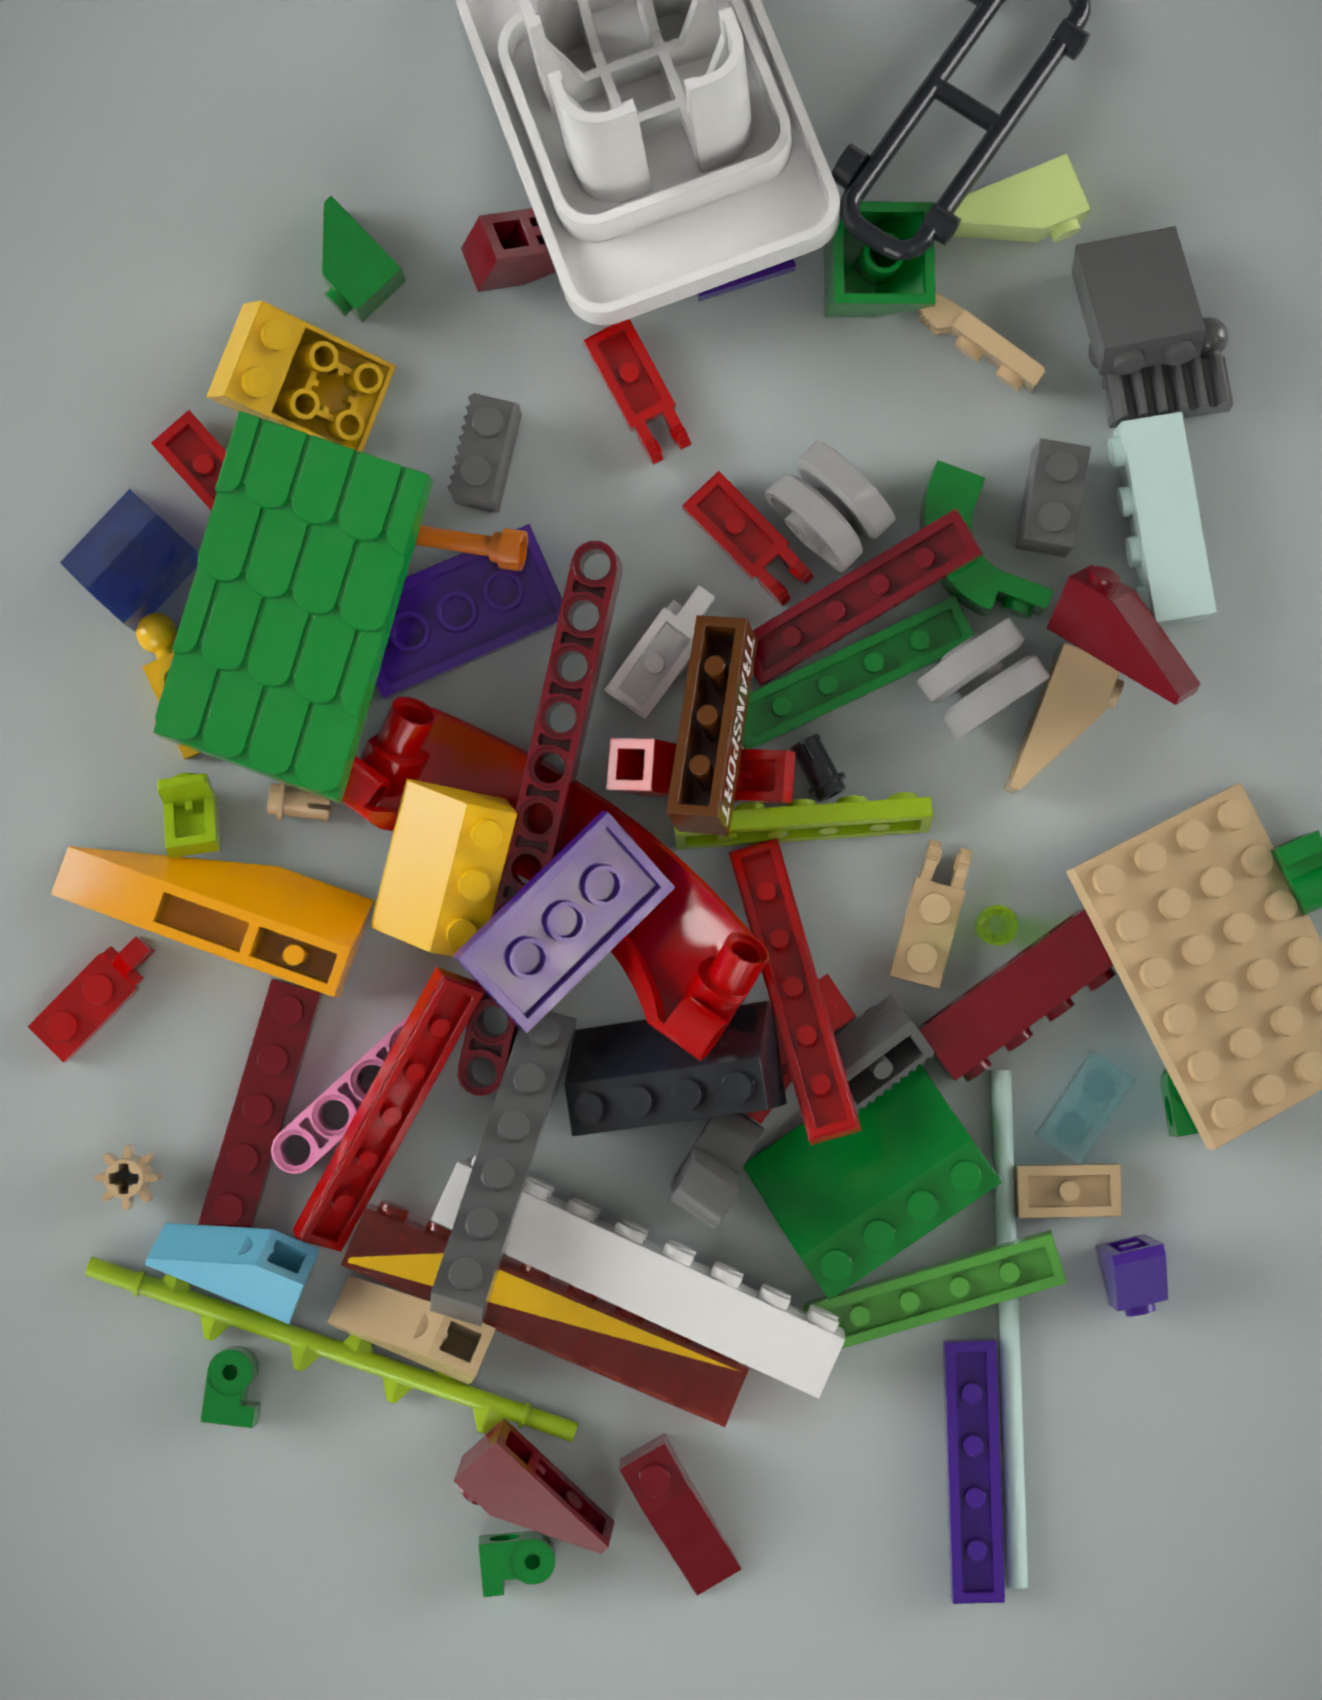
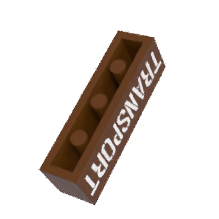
[666,615,758,836]

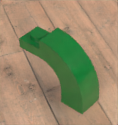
[919,460,1054,619]

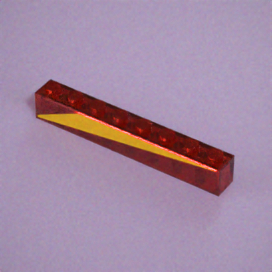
[341,1199,749,1427]

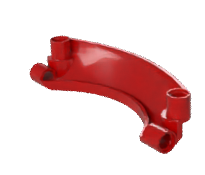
[342,696,769,1061]

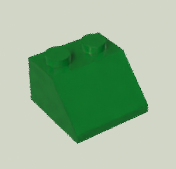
[824,201,936,318]

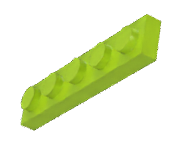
[674,792,933,850]

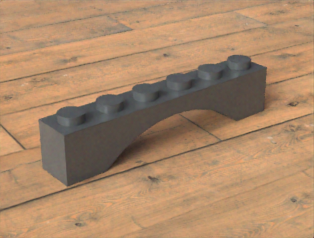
[430,1011,577,1326]

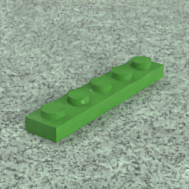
[803,1230,1067,1349]

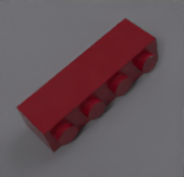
[917,909,1116,1082]

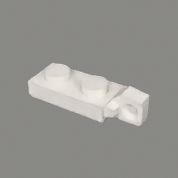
[604,585,715,721]

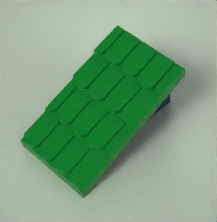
[153,411,433,804]

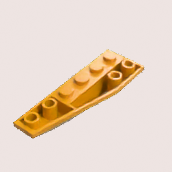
[51,846,375,997]

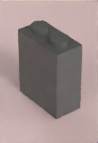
[1071,226,1206,376]

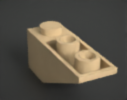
[327,1275,496,1385]

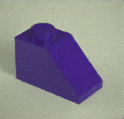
[1095,1234,1168,1317]

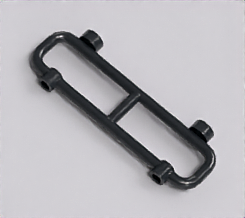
[831,0,1091,261]

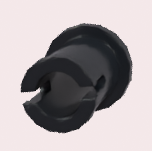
[790,734,846,802]

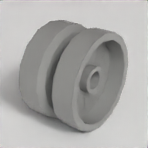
[765,441,896,573]
[916,617,1051,741]

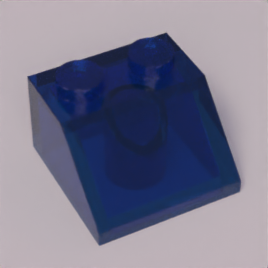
[60,489,199,632]

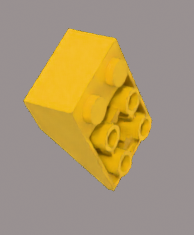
[206,300,396,452]

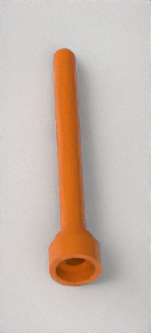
[415,525,528,572]

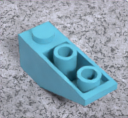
[145,1223,320,1324]

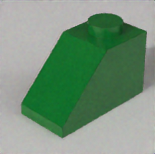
[322,196,406,322]

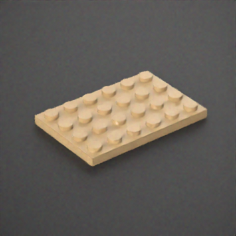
[1066,783,1322,1150]

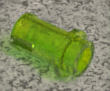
[975,905,1018,946]

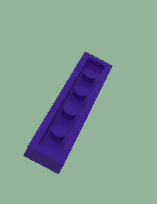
[942,1338,1005,1604]

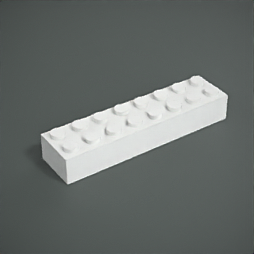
[431,1155,845,1398]

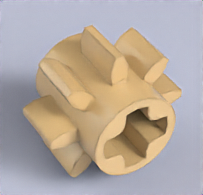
[94,1144,163,1210]

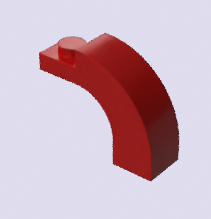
[606,738,796,804]

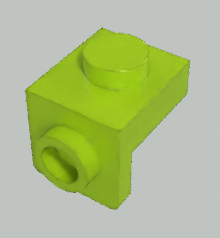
[157,772,221,858]

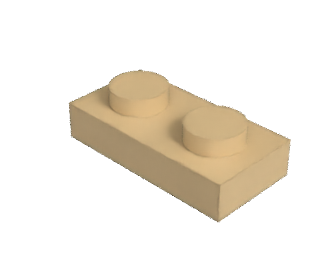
[1015,1163,1122,1218]

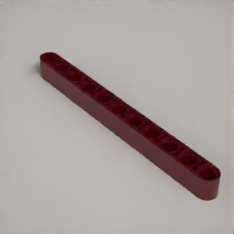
[457,541,622,1096]

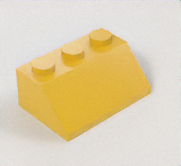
[370,778,517,957]

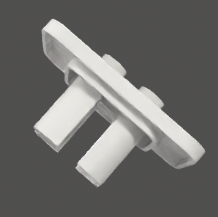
[456,0,840,325]

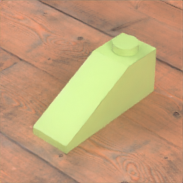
[953,154,1091,242]

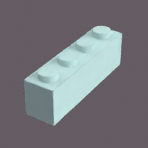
[1108,412,1217,627]

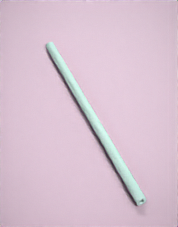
[991,1069,1028,1589]

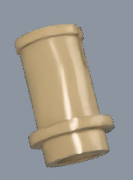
[267,782,331,822]

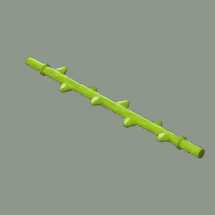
[85,1256,579,1442]

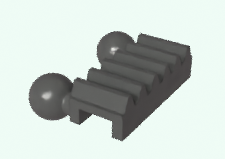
[1088,317,1233,428]

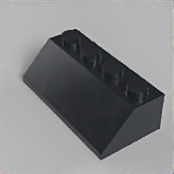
[564,1000,787,1136]

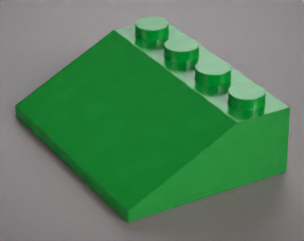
[743,1064,1002,1301]

